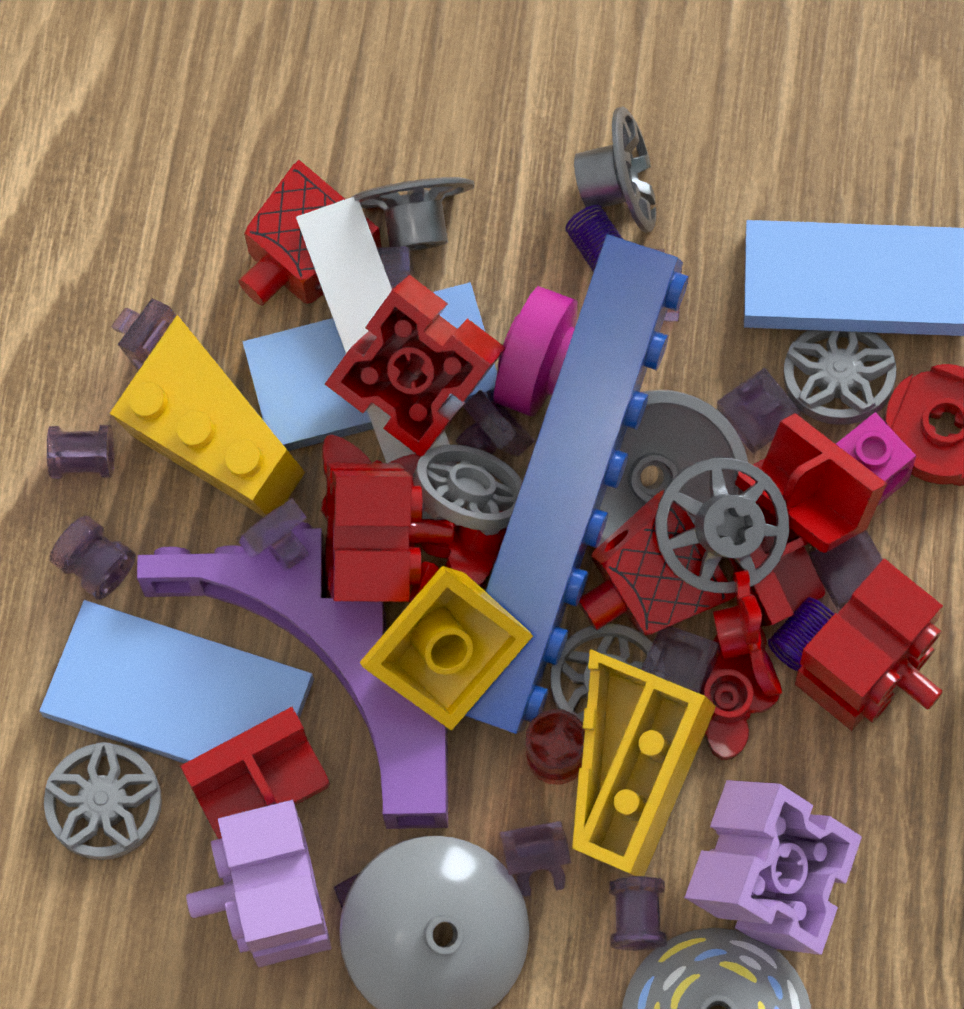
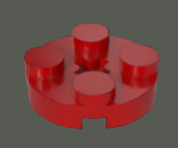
[884,364,964,486]

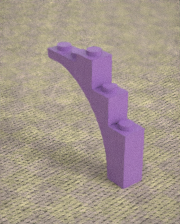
[137,521,448,829]

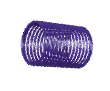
[565,205,623,272]
[768,597,834,671]

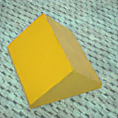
[359,566,533,731]

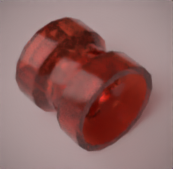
[525,709,585,785]

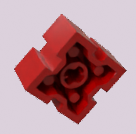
[324,274,506,457]
[325,463,455,602]
[795,558,943,731]

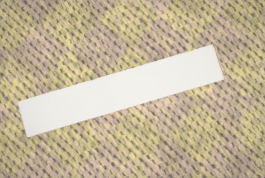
[296,197,464,526]

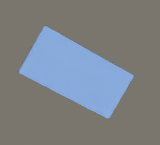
[744,220,964,336]
[242,282,497,451]
[39,600,314,763]

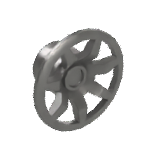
[574,107,656,233]
[352,177,475,252]
[655,458,789,593]

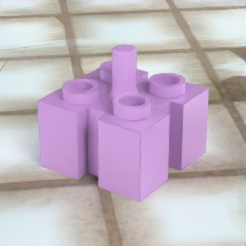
[684,780,862,955]
[186,800,332,968]

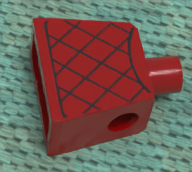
[238,160,382,306]
[578,490,736,635]

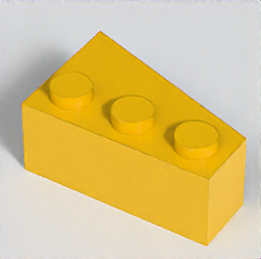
[110,315,306,522]
[572,649,716,880]

